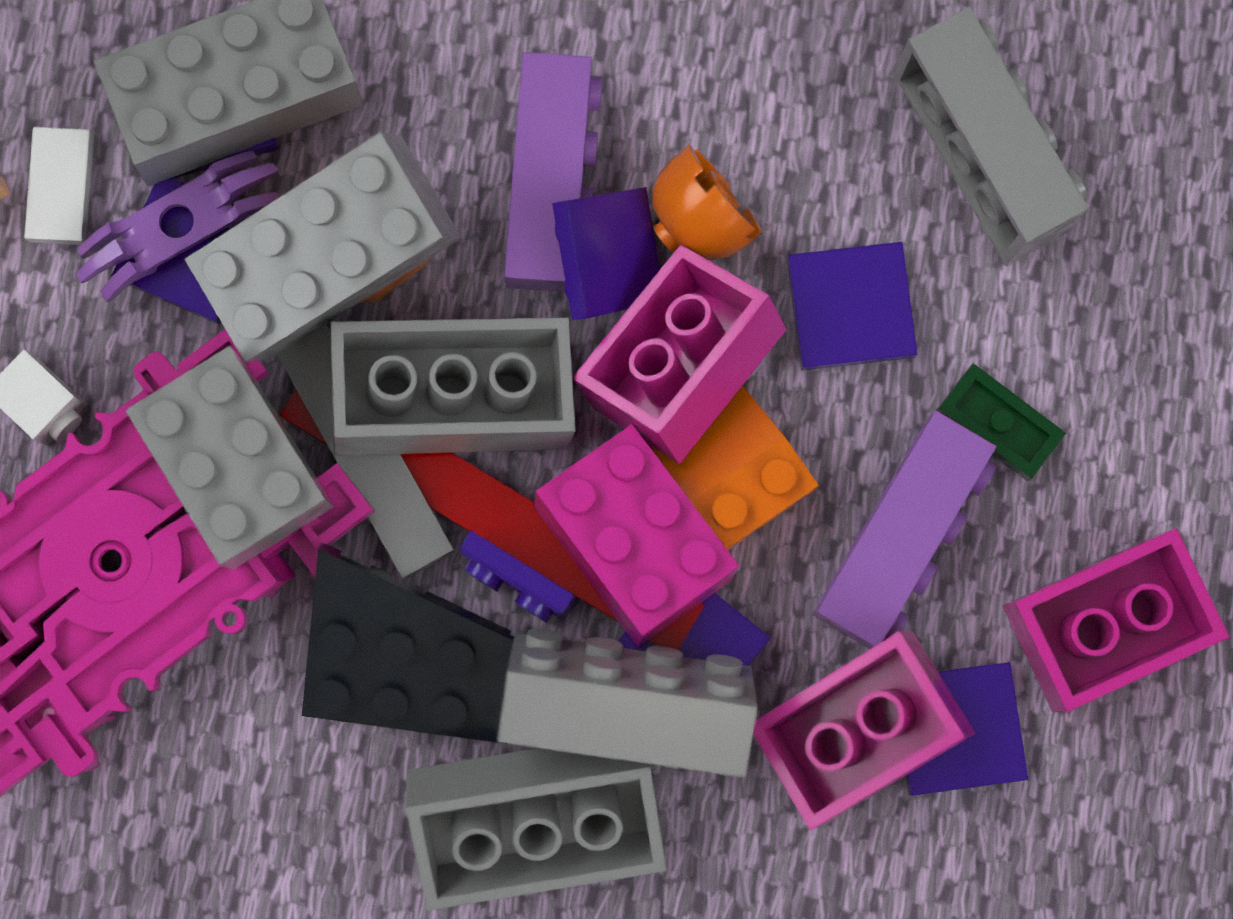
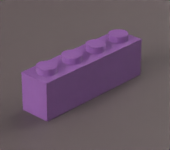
[504,52,602,292]
[812,411,997,649]

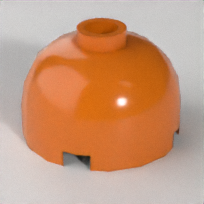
[652,144,763,261]

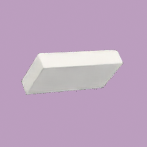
[24,127,94,245]

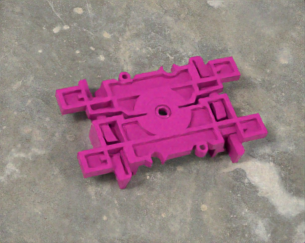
[0,329,375,798]

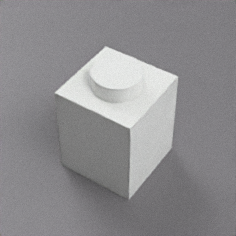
[0,350,87,446]

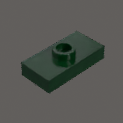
[936,363,1066,481]

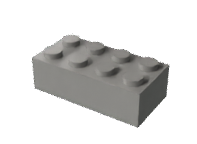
[93,0,362,186]
[893,6,1089,266]
[185,132,462,362]
[331,318,575,456]
[498,629,757,777]
[405,748,667,911]

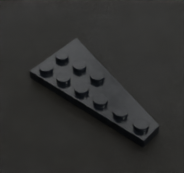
[302,542,535,748]

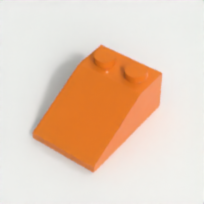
[648,385,819,550]

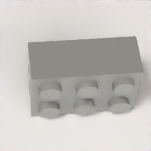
[125,346,335,570]

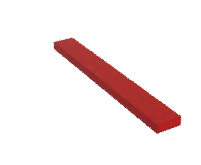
[279,389,705,650]

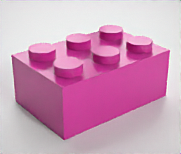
[572,245,787,464]
[534,424,739,648]
[1002,528,1230,712]
[753,630,976,831]

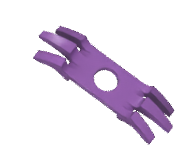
[76,151,280,303]

